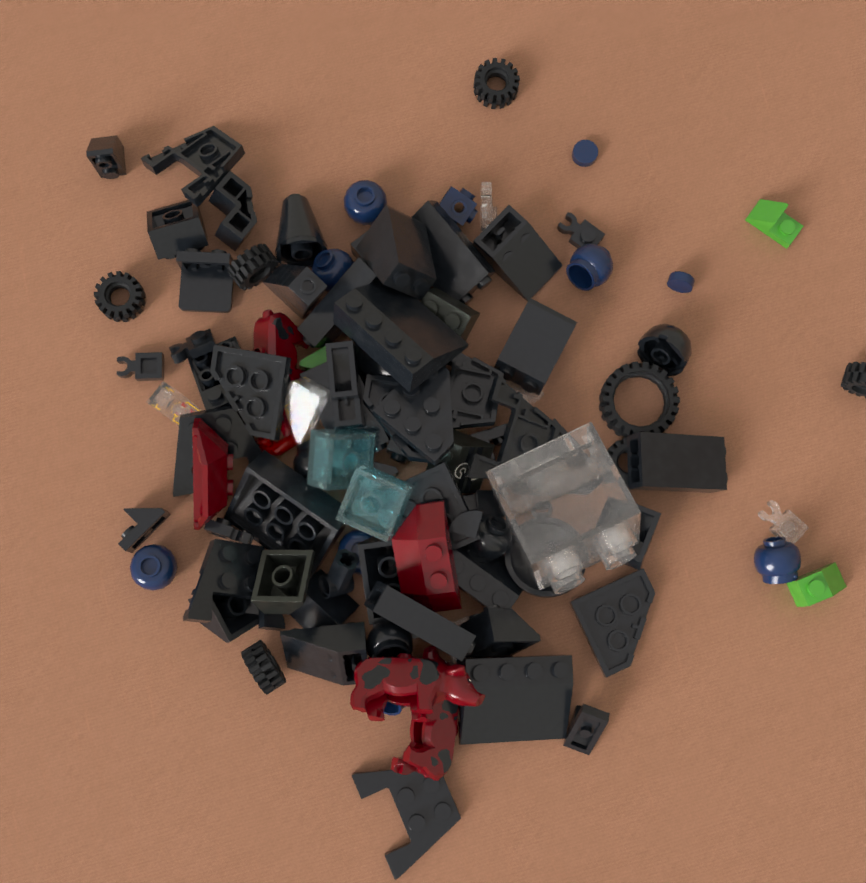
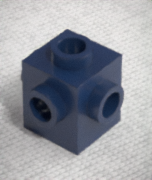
[439,186,478,226]

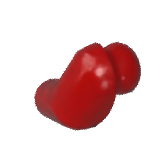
[257,434,298,456]

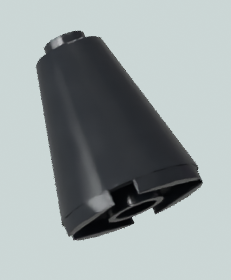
[275,194,328,268]

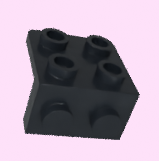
[176,248,234,313]

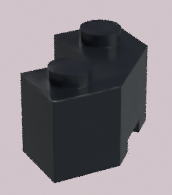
[209,171,257,251]

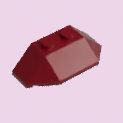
[192,418,234,530]
[391,500,462,612]

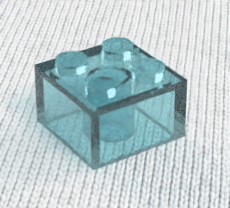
[307,428,375,491]
[335,464,415,542]

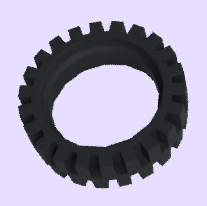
[599,361,680,438]

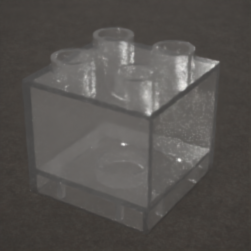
[486,422,641,594]

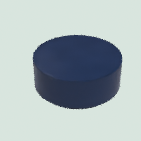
[572,140,598,167]
[667,271,695,293]

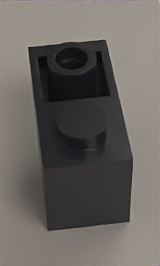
[86,135,127,179]

